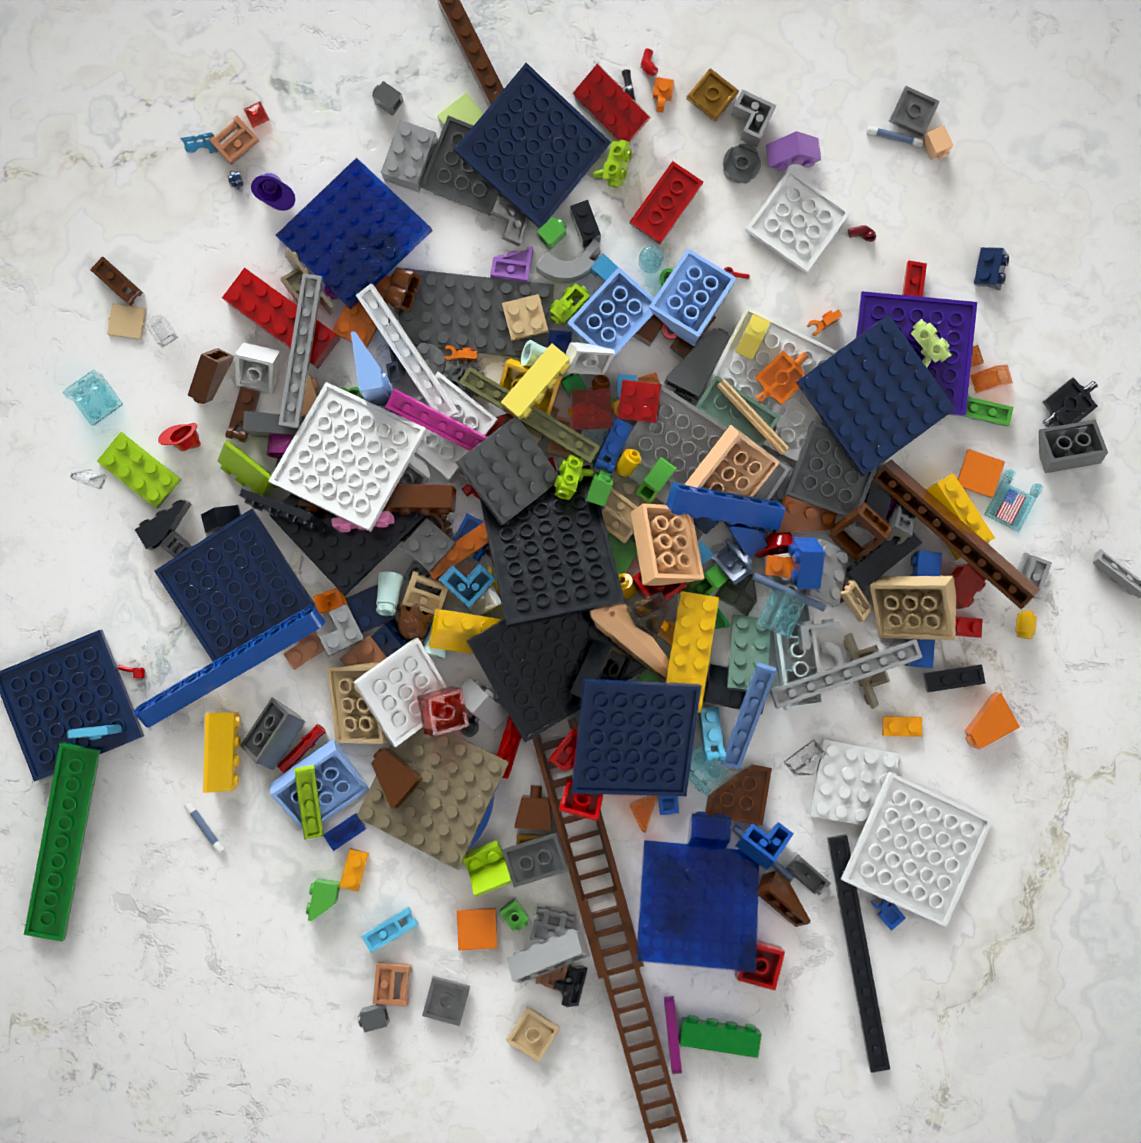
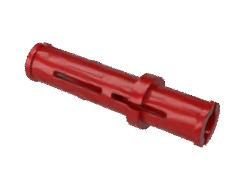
[277,723,326,773]

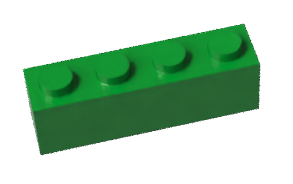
[679,1015,762,1058]

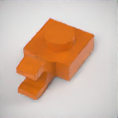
[652,77,674,112]
[807,309,843,336]
[444,345,478,363]

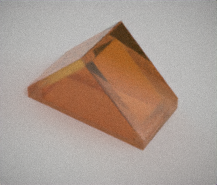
[970,365,1013,393]
[629,795,658,833]

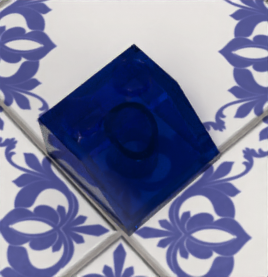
[687,811,731,849]

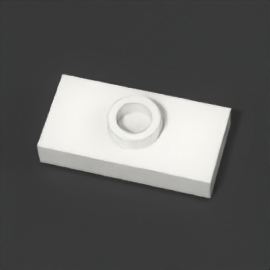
[469,586,502,616]

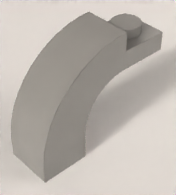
[536,239,601,283]

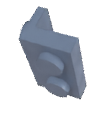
[712,538,753,585]

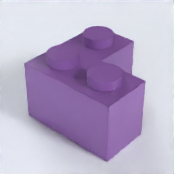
[766,131,822,171]

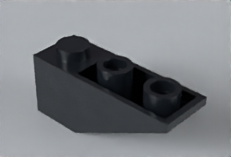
[134,499,191,550]

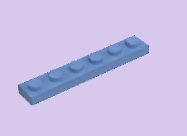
[721,662,776,770]

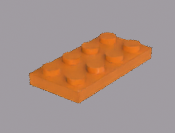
[332,265,391,348]

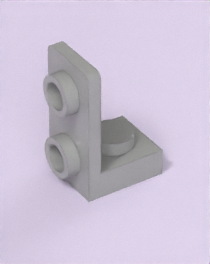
[797,618,840,650]

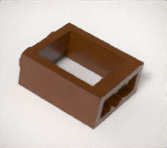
[828,502,893,561]

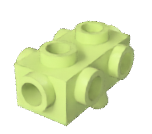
[911,319,951,367]

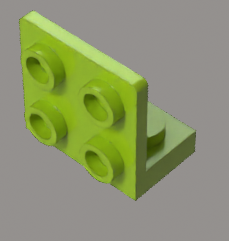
[463,840,512,897]

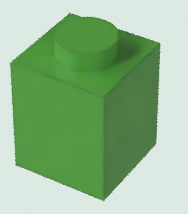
[537,216,567,250]

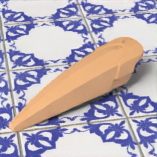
[590,604,669,680]

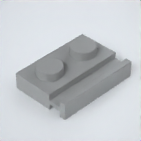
[1018,553,1052,599]

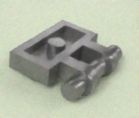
[530,906,575,943]

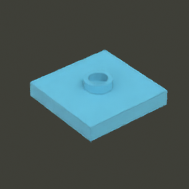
[68,724,121,740]

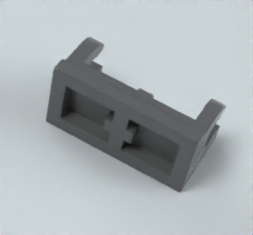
[887,503,915,545]
[786,854,831,895]

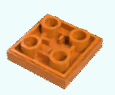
[957,449,1005,498]
[456,908,498,951]

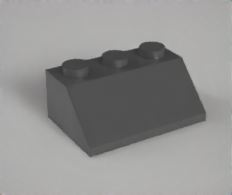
[1038,419,1108,473]
[240,697,306,770]

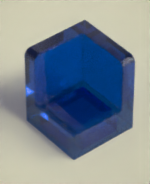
[548,330,572,354]

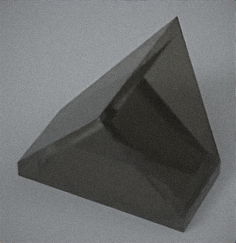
[714,573,757,616]
[626,591,670,638]

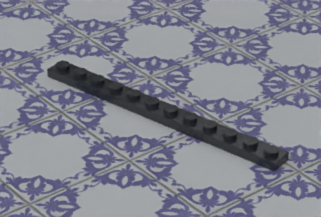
[827,834,890,1073]

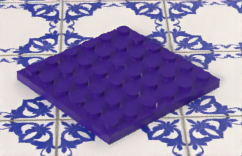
[856,291,978,416]

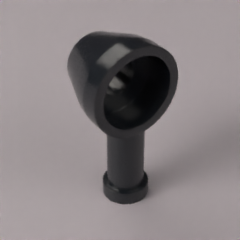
[622,69,636,101]
[460,714,479,737]

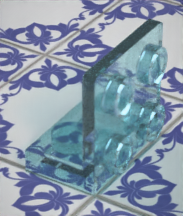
[62,369,123,426]

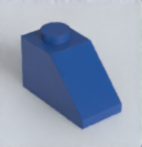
[724,522,768,558]

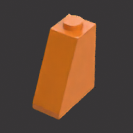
[965,692,1020,749]

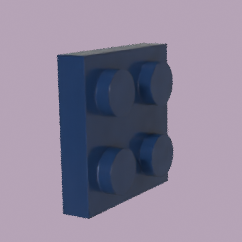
[346,585,396,634]

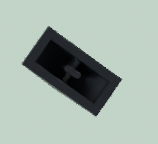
[201,505,241,533]

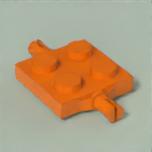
[754,350,809,405]

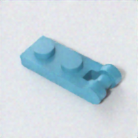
[698,707,726,762]
[361,907,419,953]

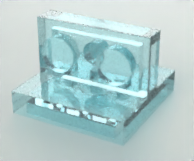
[757,589,805,639]

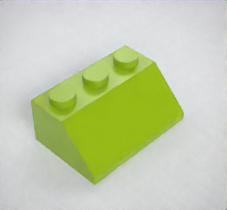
[217,440,276,497]

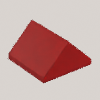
[559,779,604,822]

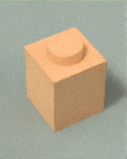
[923,125,954,160]

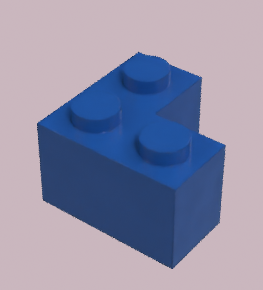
[788,537,825,589]
[735,822,794,870]

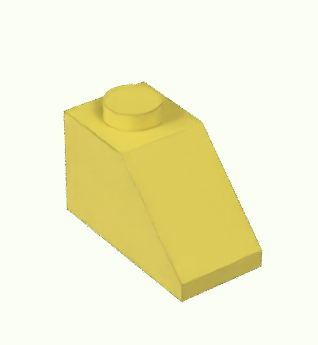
[735,314,771,360]

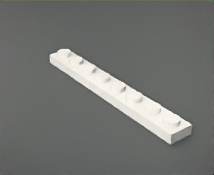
[356,284,459,418]

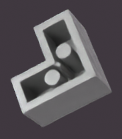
[731,89,776,147]
[320,604,364,658]
[454,677,508,730]

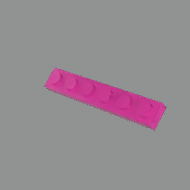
[385,389,487,451]

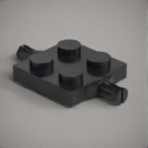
[1042,377,1098,427]

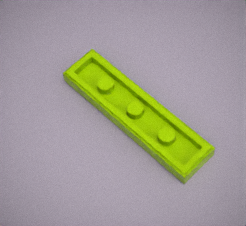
[294,765,324,840]

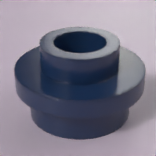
[227,171,243,190]

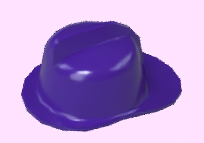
[251,173,296,211]

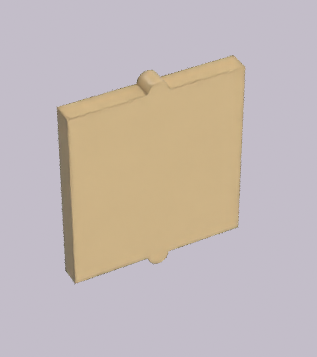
[107,304,146,340]

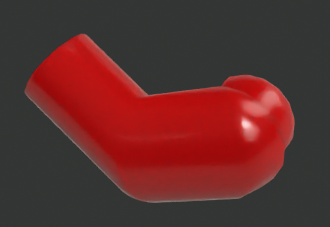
[640,48,658,77]

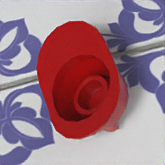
[158,423,201,452]
[755,532,793,558]

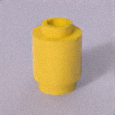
[616,449,641,477]
[618,573,636,599]
[1015,610,1037,639]

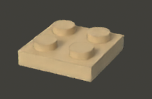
[502,294,548,341]
[506,1006,560,1062]

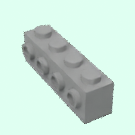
[507,929,590,983]

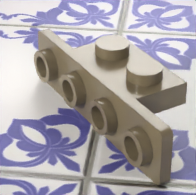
[281,247,334,315]
[843,633,890,709]

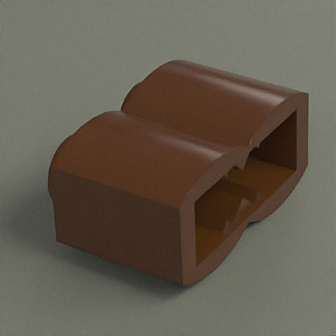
[384,267,421,312]

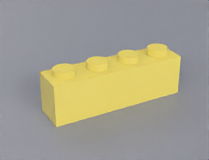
[501,344,570,420]

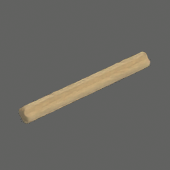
[717,380,789,455]

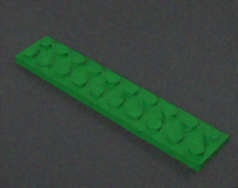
[24,742,101,942]

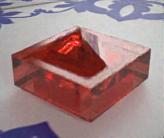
[244,101,270,128]

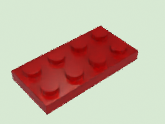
[572,64,651,142]
[629,161,703,245]

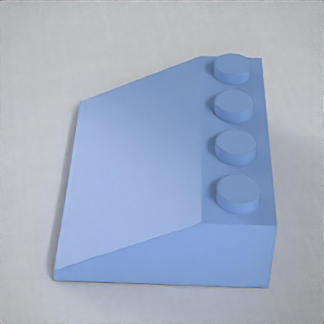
[648,249,737,346]
[567,268,654,359]
[351,331,393,406]
[269,739,369,830]

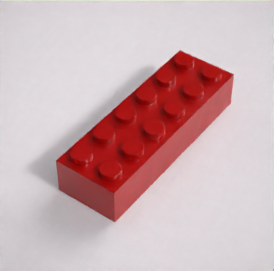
[222,267,340,369]

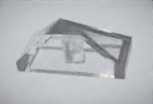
[784,740,826,776]

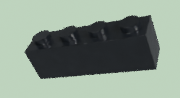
[845,532,922,591]

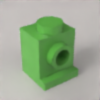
[499,898,529,931]

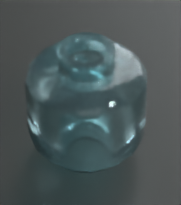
[638,246,664,274]

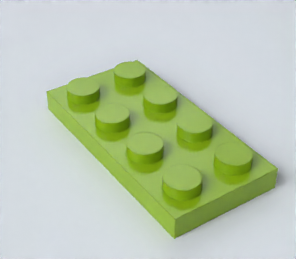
[97,432,182,509]

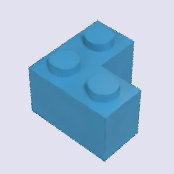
[439,564,495,607]

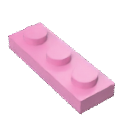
[332,511,394,532]

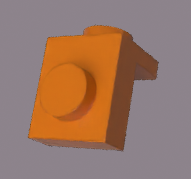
[313,588,347,614]

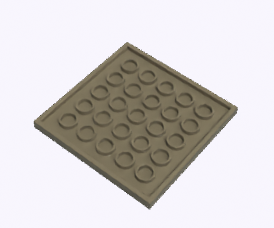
[357,722,509,870]

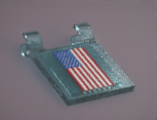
[984,470,1043,532]

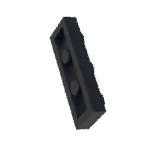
[923,664,986,692]

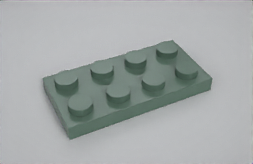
[695,375,781,447]
[727,614,771,692]

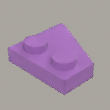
[490,246,533,283]

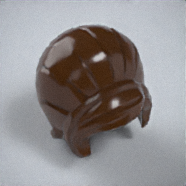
[397,604,434,641]

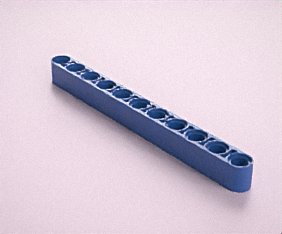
[134,605,325,728]

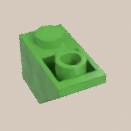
[635,457,676,504]
[586,470,613,507]
[306,878,340,921]

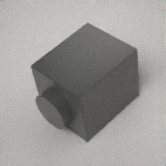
[372,81,404,116]
[358,1004,390,1033]

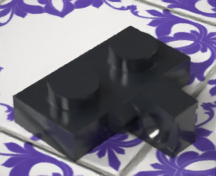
[553,965,588,1007]

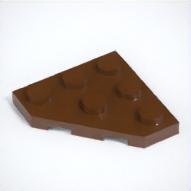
[704,764,772,826]

